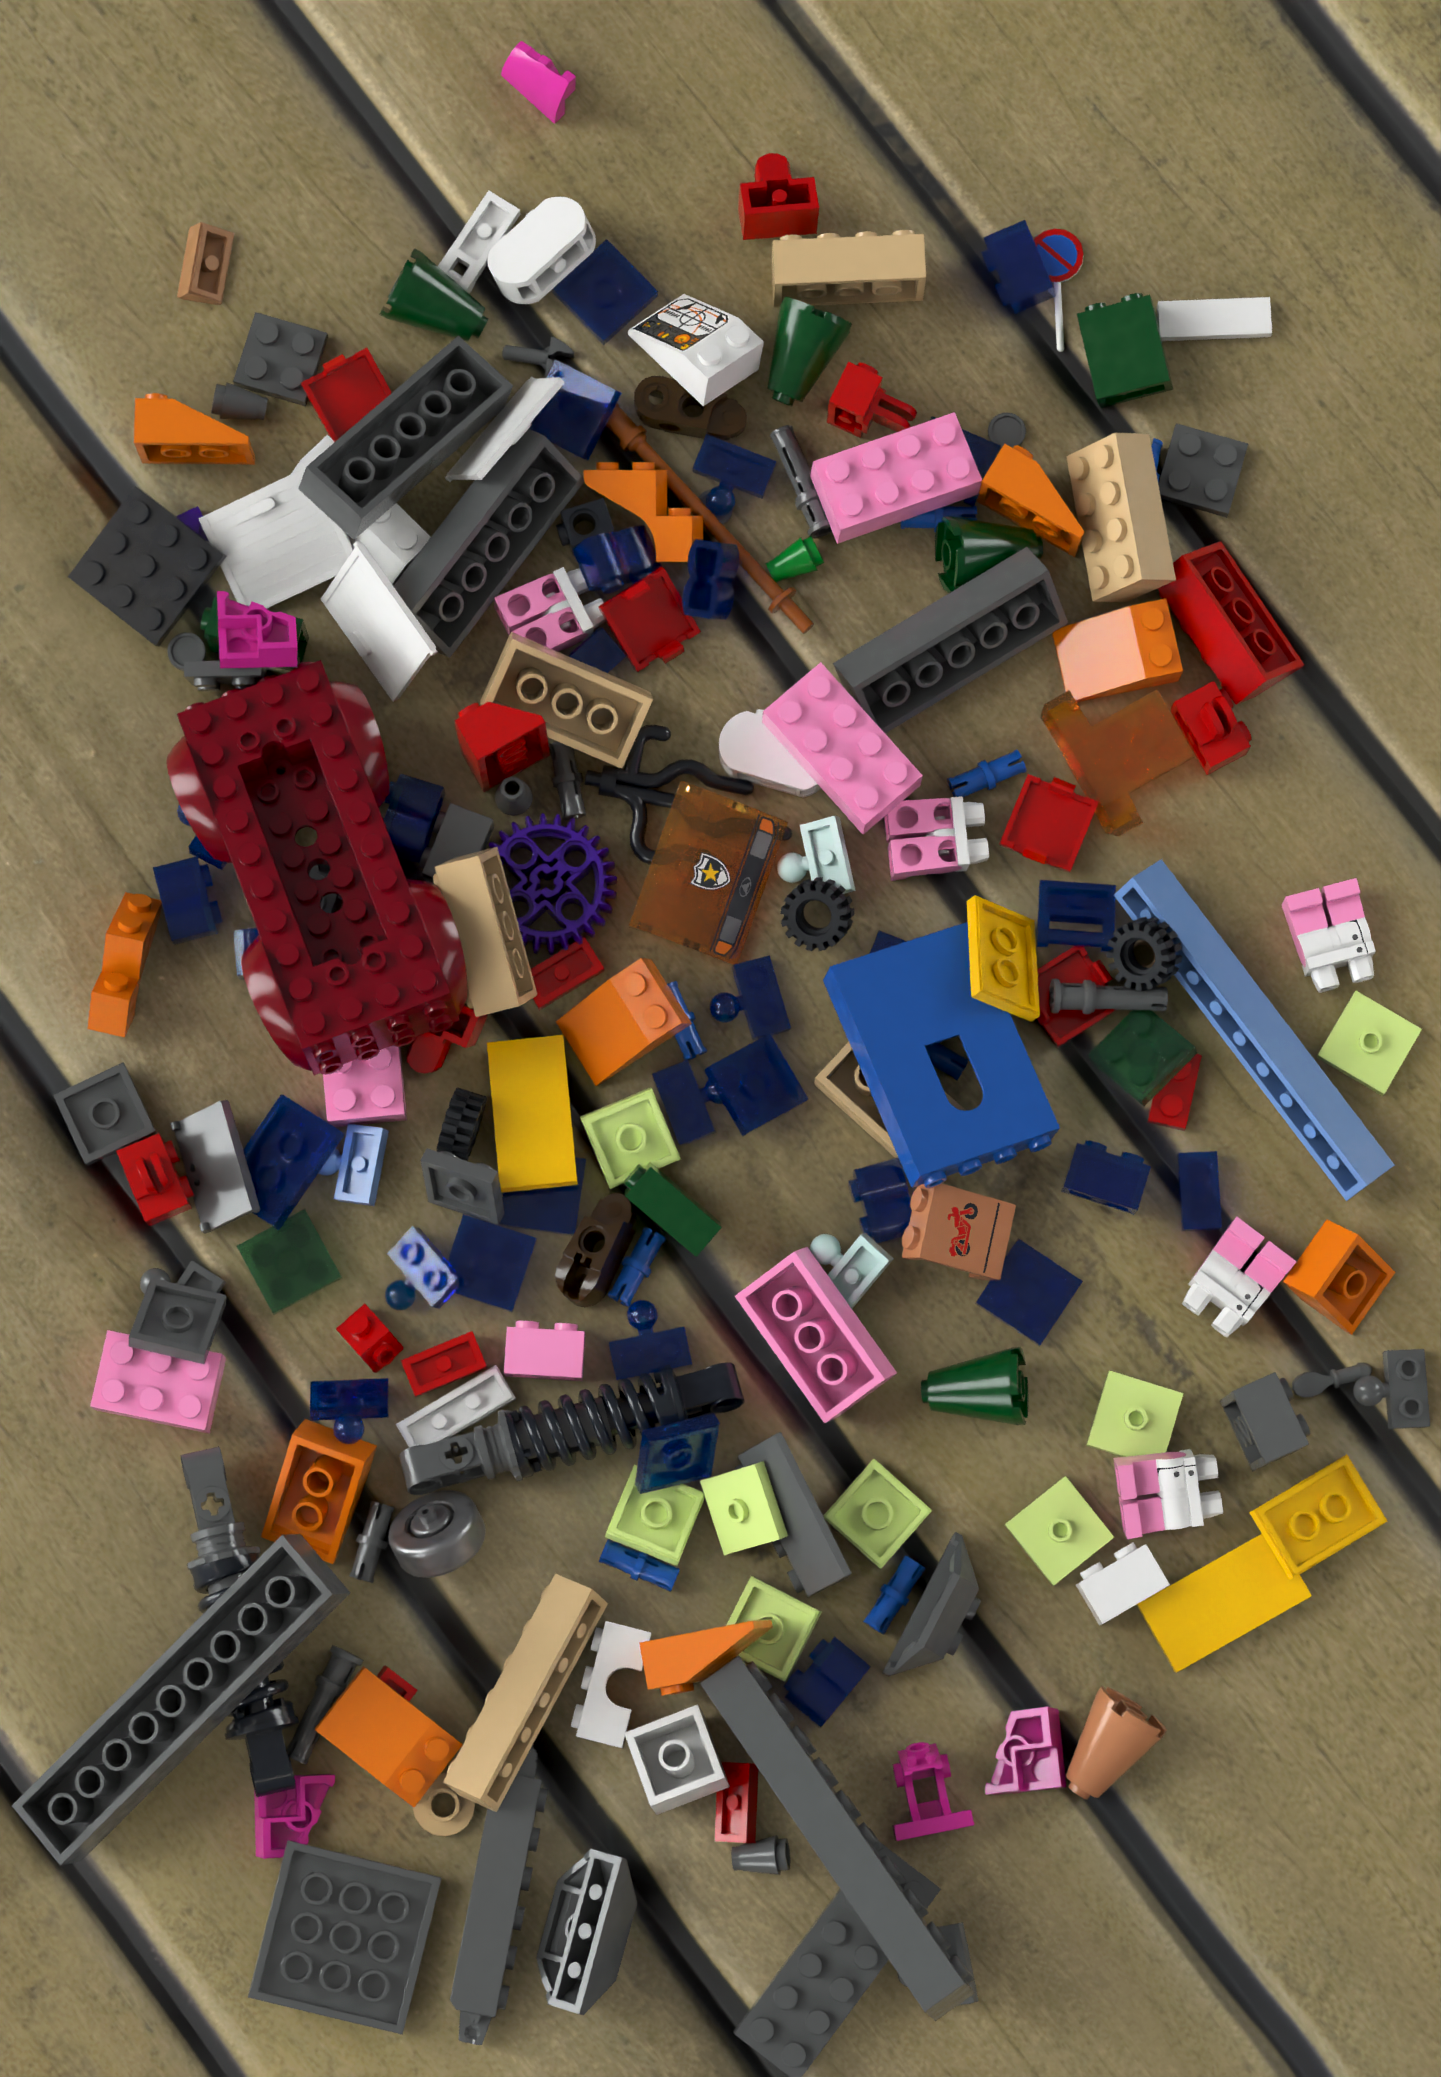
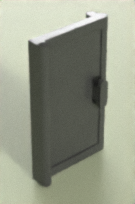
[170,1100,260,1234]

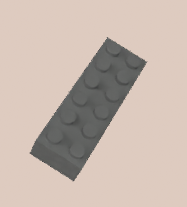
[298,336,513,540]
[393,429,584,658]
[833,547,1068,733]
[733,1842,941,2077]

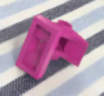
[892,1742,974,1841]

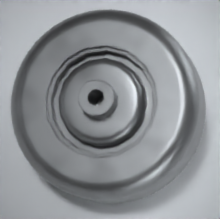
[388,1490,486,1578]

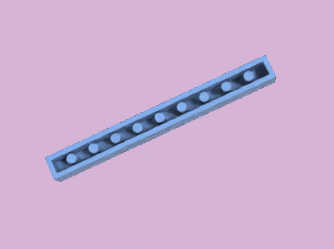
[1114,859,1394,1201]

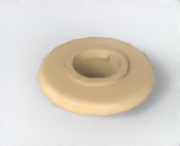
[413,1773,475,1837]

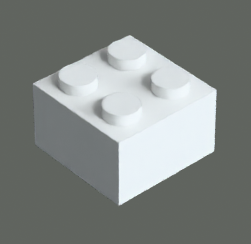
[624,1704,730,1815]

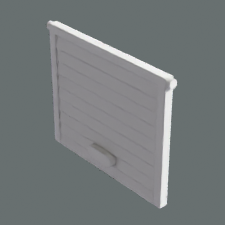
[445,376,565,482]
[198,468,354,609]
[321,541,438,702]

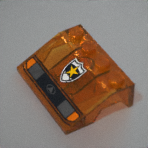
[629,781,788,966]

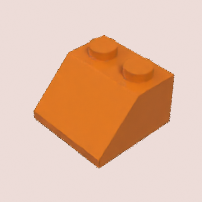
[1283,1219,1396,1335]

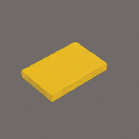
[967,895,1040,1022]
[1249,1454,1388,1580]

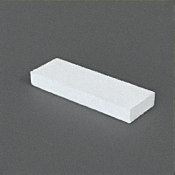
[1157,297,1272,341]
[396,1365,516,1448]

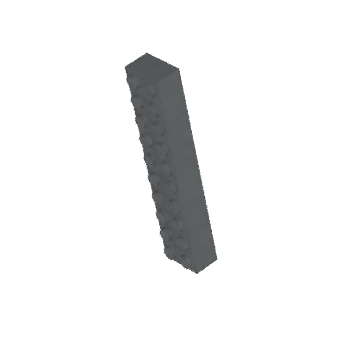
[12,1534,350,1866]
[700,1656,974,2021]

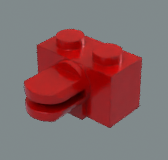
[738,153,819,240]
[827,361,917,438]
[1170,681,1252,775]
[407,1003,488,1074]
[116,1133,195,1226]

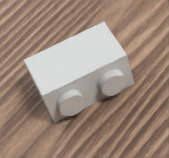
[1076,1542,1170,1626]

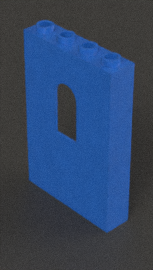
[823,922,1060,1188]

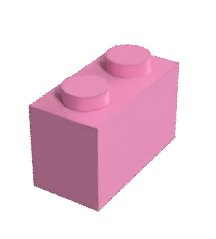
[504,1321,585,1381]

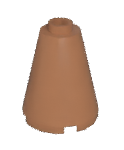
[1066,1686,1167,1800]

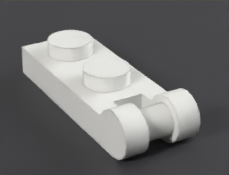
[438,190,521,294]

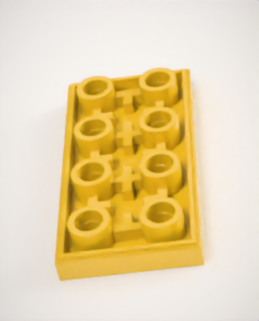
[487,1035,578,1193]
[1136,1534,1312,1673]

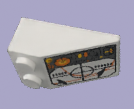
[628,294,764,406]

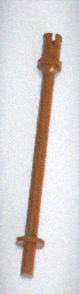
[599,402,814,634]

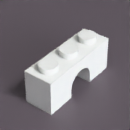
[571,1621,652,1748]

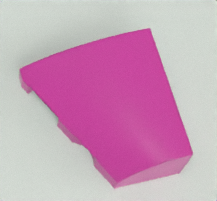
[501,41,576,124]
[217,591,297,668]
[985,1707,1066,1795]
[254,1774,335,1859]

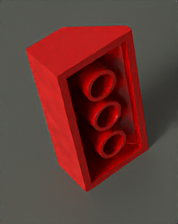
[1157,541,1304,705]
[454,702,550,792]

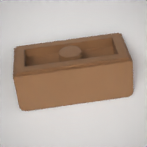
[177,222,234,305]

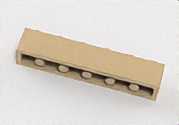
[443,1574,608,1812]

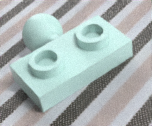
[777,816,856,894]
[810,1233,894,1309]

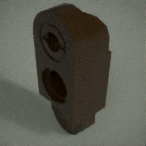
[634,376,747,440]
[555,1193,637,1308]

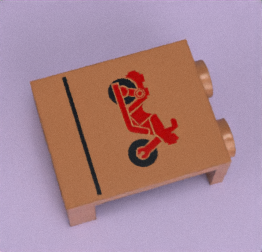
[902,1183,1016,1280]

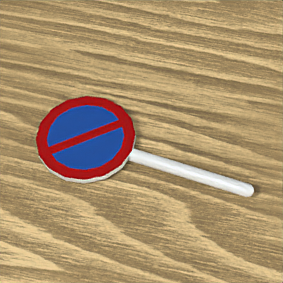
[1028,228,1084,352]

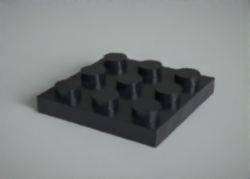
[68,486,227,646]

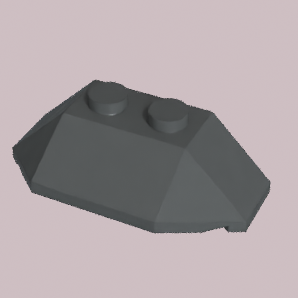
[882,1532,981,1676]
[536,1849,637,2015]

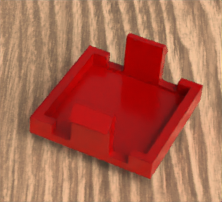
[301,347,392,442]
[598,567,701,672]
[999,774,1099,873]
[1036,942,1117,1048]

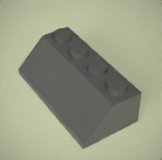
[735,1432,852,1598]

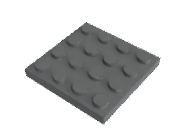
[248,1840,441,2035]

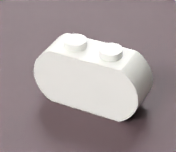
[487,197,596,304]
[719,709,821,798]

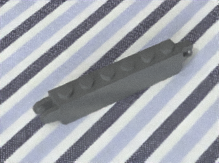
[450,1746,548,2045]

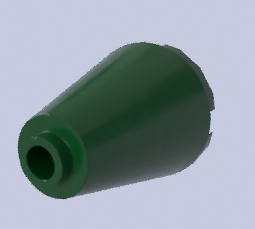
[379,248,489,341]
[767,297,852,406]
[935,516,1043,593]
[921,1347,1029,1425]

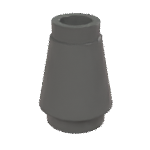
[211,382,268,420]
[495,777,533,816]
[731,1835,791,1875]

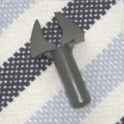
[502,337,575,378]

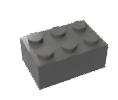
[1220,1372,1311,1472]

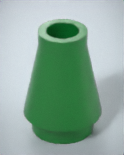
[765,536,824,583]

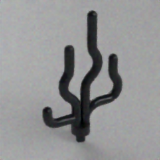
[585,725,792,866]

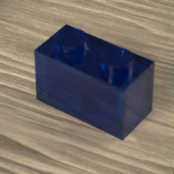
[981,220,1056,314]
[1061,1140,1151,1215]

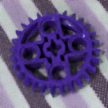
[488,813,617,955]

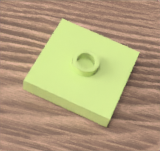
[1316,991,1422,1096]
[580,1087,681,1189]
[1086,1370,1184,1457]
[823,1459,932,1569]
[700,1461,788,1555]
[605,1464,705,1566]
[1005,1476,1114,1586]
[726,1576,822,1682]

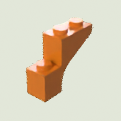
[584,462,703,562]
[87,892,163,1038]

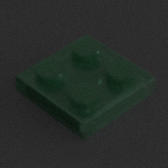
[1088,1010,1198,1107]
[237,1209,342,1315]

